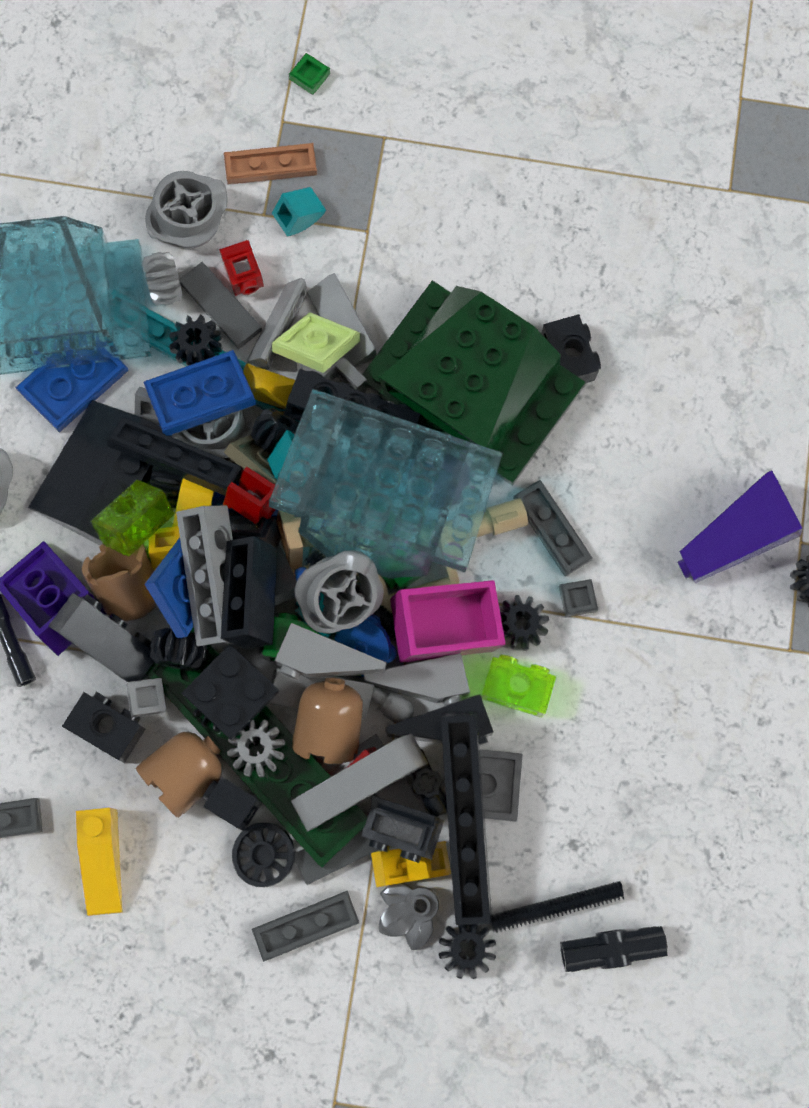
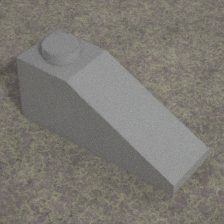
[275,623,386,680]
[364,653,470,706]

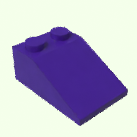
[0,541,107,656]

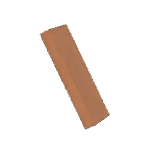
[224,143,317,185]

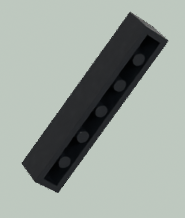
[441,710,492,925]

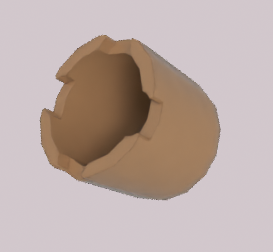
[82,537,157,621]
[292,677,363,764]
[135,731,222,818]

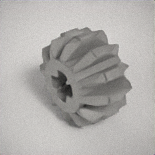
[142,252,182,306]
[227,720,285,777]

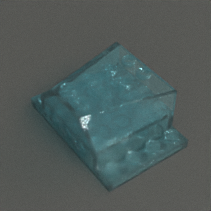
[0,216,152,375]
[269,389,502,578]

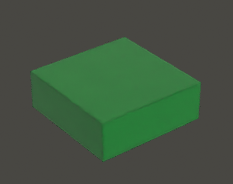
[289,53,330,95]

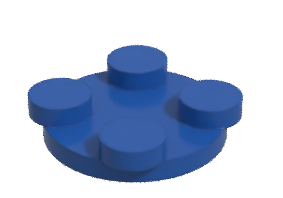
[335,614,397,678]

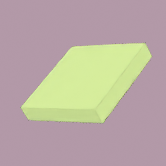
[272,312,360,373]

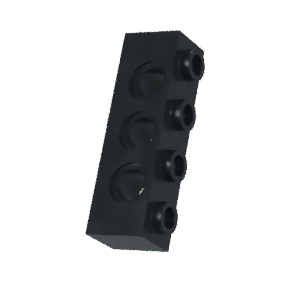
[284,369,420,459]

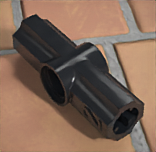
[560,926,668,972]

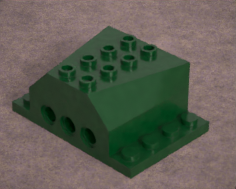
[362,280,586,486]

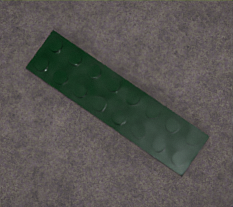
[146,627,368,868]

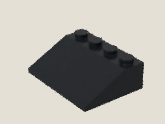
[28,400,172,545]

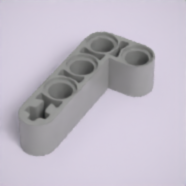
[291,733,428,832]

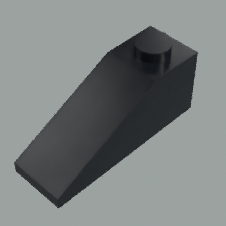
[385,694,494,746]

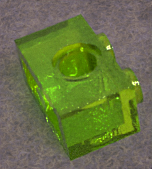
[90,480,174,557]
[481,654,556,718]

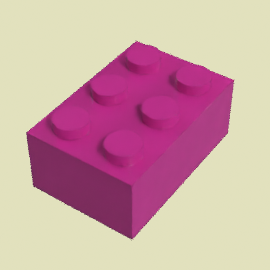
[390,580,506,663]

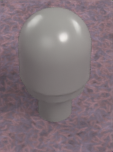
[371,687,414,723]

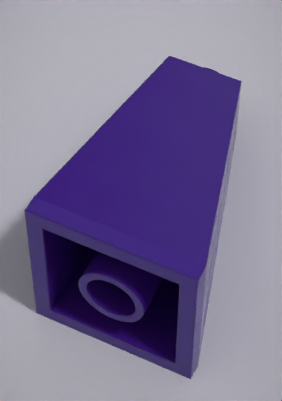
[677,470,803,583]

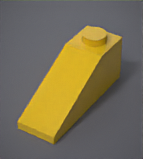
[76,808,123,916]

